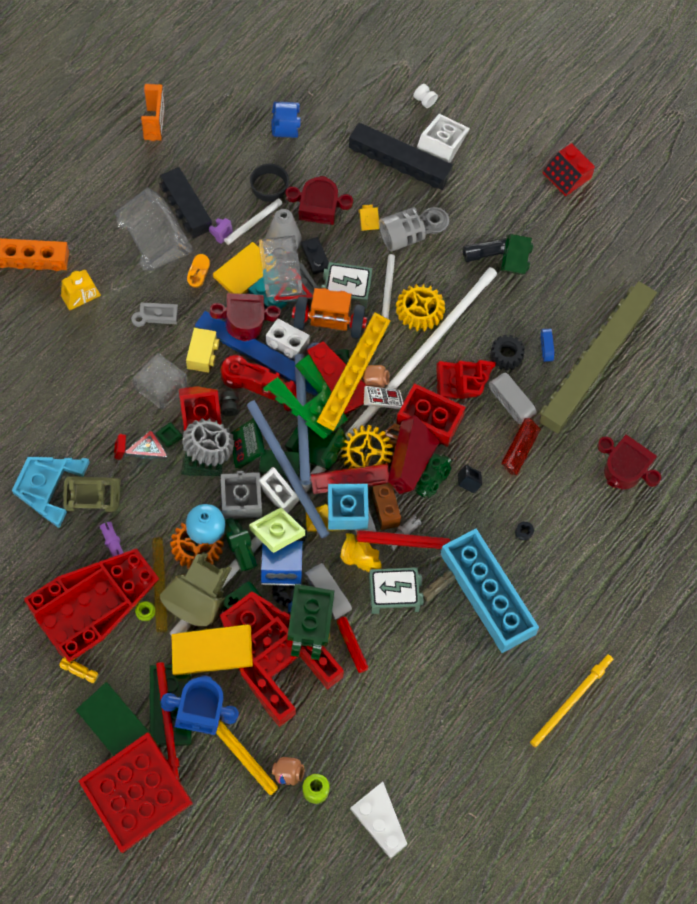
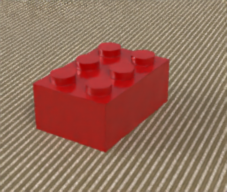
[396,383,466,447]

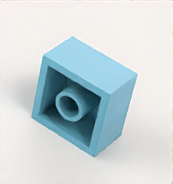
[328,484,369,530]

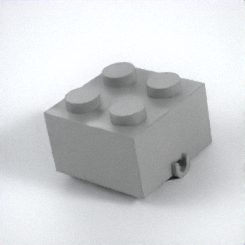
[221,471,262,519]

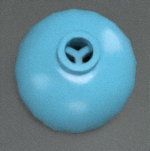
[186,504,225,544]

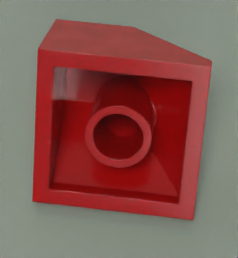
[179,386,222,431]

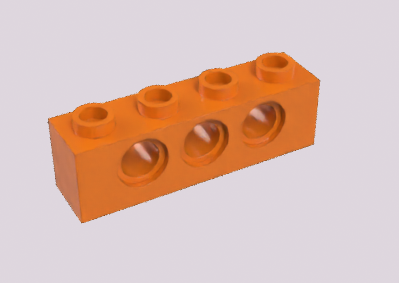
[0,238,69,271]

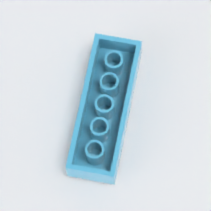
[440,529,539,653]

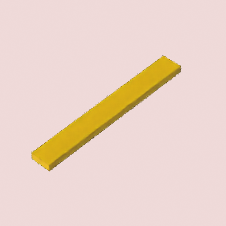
[317,312,390,431]

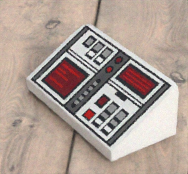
[364,386,403,409]

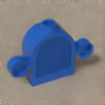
[161,675,239,735]

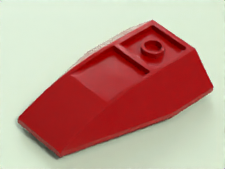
[24,548,159,663]

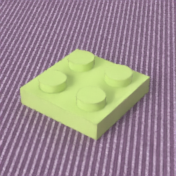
[250,508,305,553]

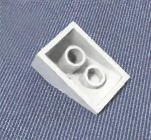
[417,114,470,163]

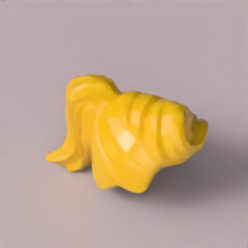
[340,533,382,573]

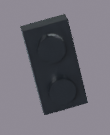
[301,237,329,275]

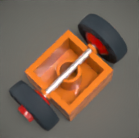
[292,288,367,339]

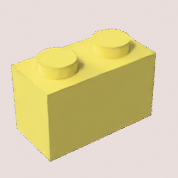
[186,328,219,373]

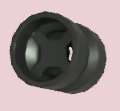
[220,391,239,416]

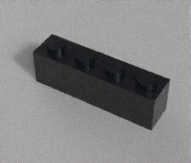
[159,167,212,239]

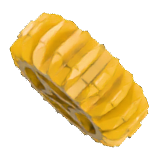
[396,284,445,332]
[341,425,393,469]

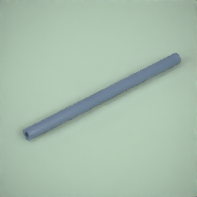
[295,354,310,485]
[247,400,330,539]

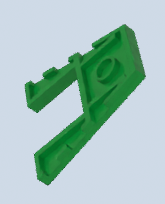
[263,355,348,439]

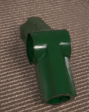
[224,518,257,572]

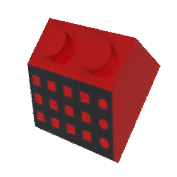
[542,143,595,196]

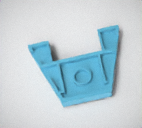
[12,457,90,528]

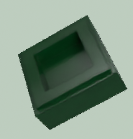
[156,422,183,449]

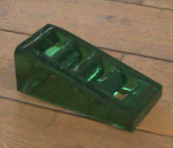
[181,452,223,476]

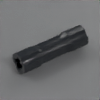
[462,238,506,262]

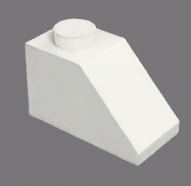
[259,467,297,509]

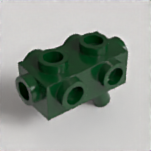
[415,453,452,498]

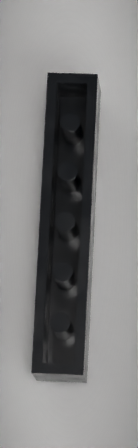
[349,122,453,190]

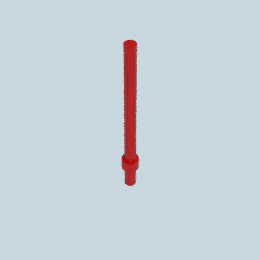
[156,662,180,779]

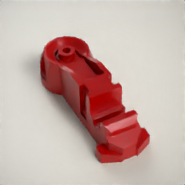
[220,355,297,411]

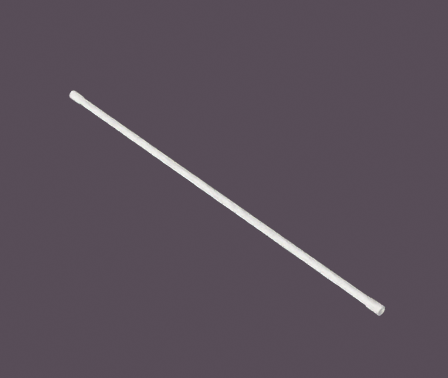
[170,267,497,636]

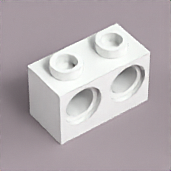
[266,318,310,359]

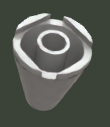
[266,209,302,255]

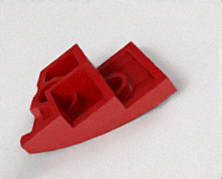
[436,360,495,399]

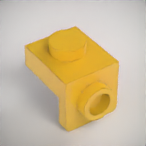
[358,204,379,231]

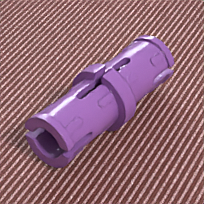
[100,522,123,557]

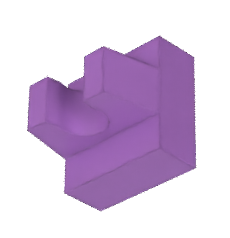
[209,218,233,244]

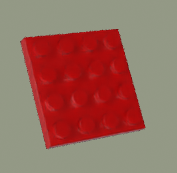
[78,733,193,853]

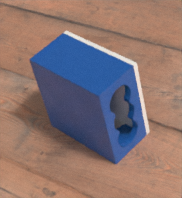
[261,541,302,585]

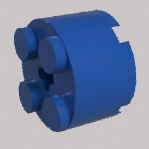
[272,101,300,138]

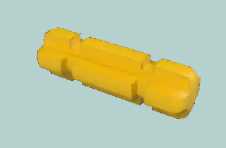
[59,658,98,683]

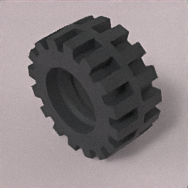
[490,335,525,371]

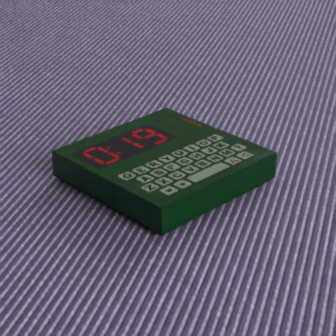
[230,418,265,469]

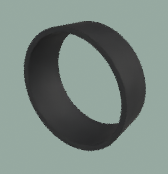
[250,163,289,202]

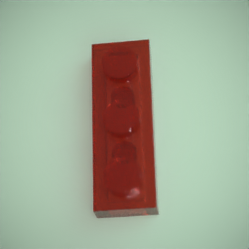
[501,418,541,475]

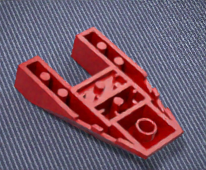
[220,592,344,727]

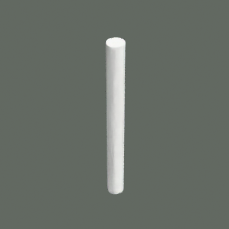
[224,198,283,245]
[382,254,395,320]

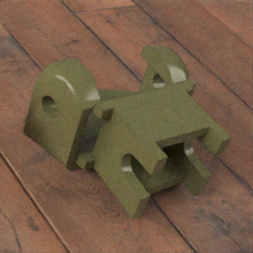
[63,477,121,512]
[160,553,232,626]

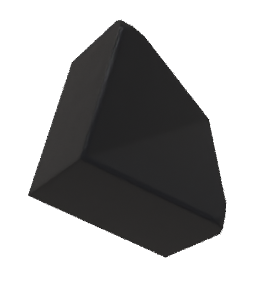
[458,465,482,493]

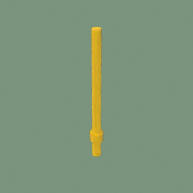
[530,654,614,747]

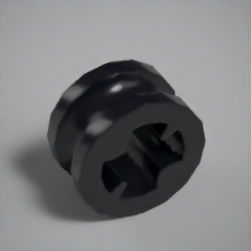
[515,521,534,541]

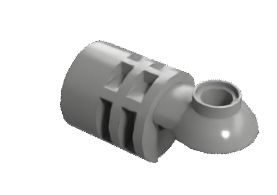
[379,207,449,252]

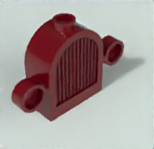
[286,176,353,225]
[210,293,281,341]
[597,434,661,489]

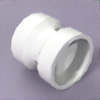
[414,84,438,108]

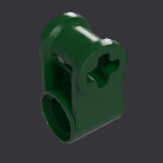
[224,581,263,611]

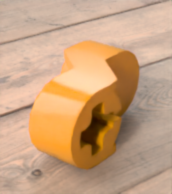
[187,254,210,288]

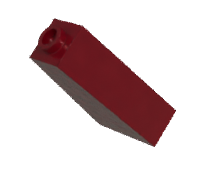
[388,415,440,494]

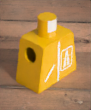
[61,270,101,311]

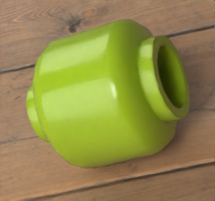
[302,774,330,804]

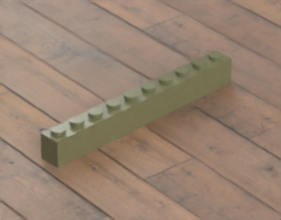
[539,281,657,434]

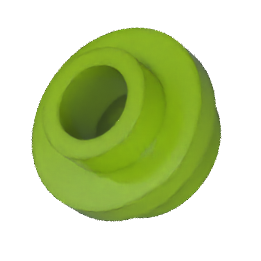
[135,601,156,621]

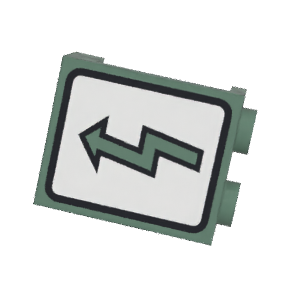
[321,262,372,309]
[369,568,423,614]

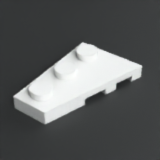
[350,782,407,859]

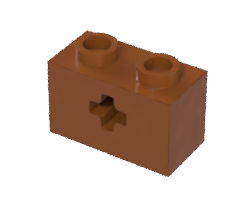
[371,483,401,530]

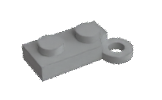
[131,302,178,327]

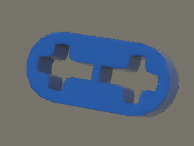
[540,328,554,362]

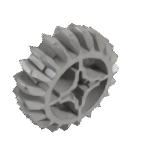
[182,418,234,467]

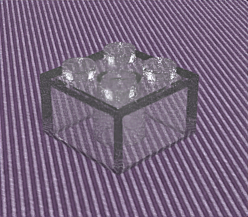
[132,353,187,410]

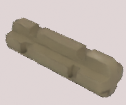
[422,570,455,602]

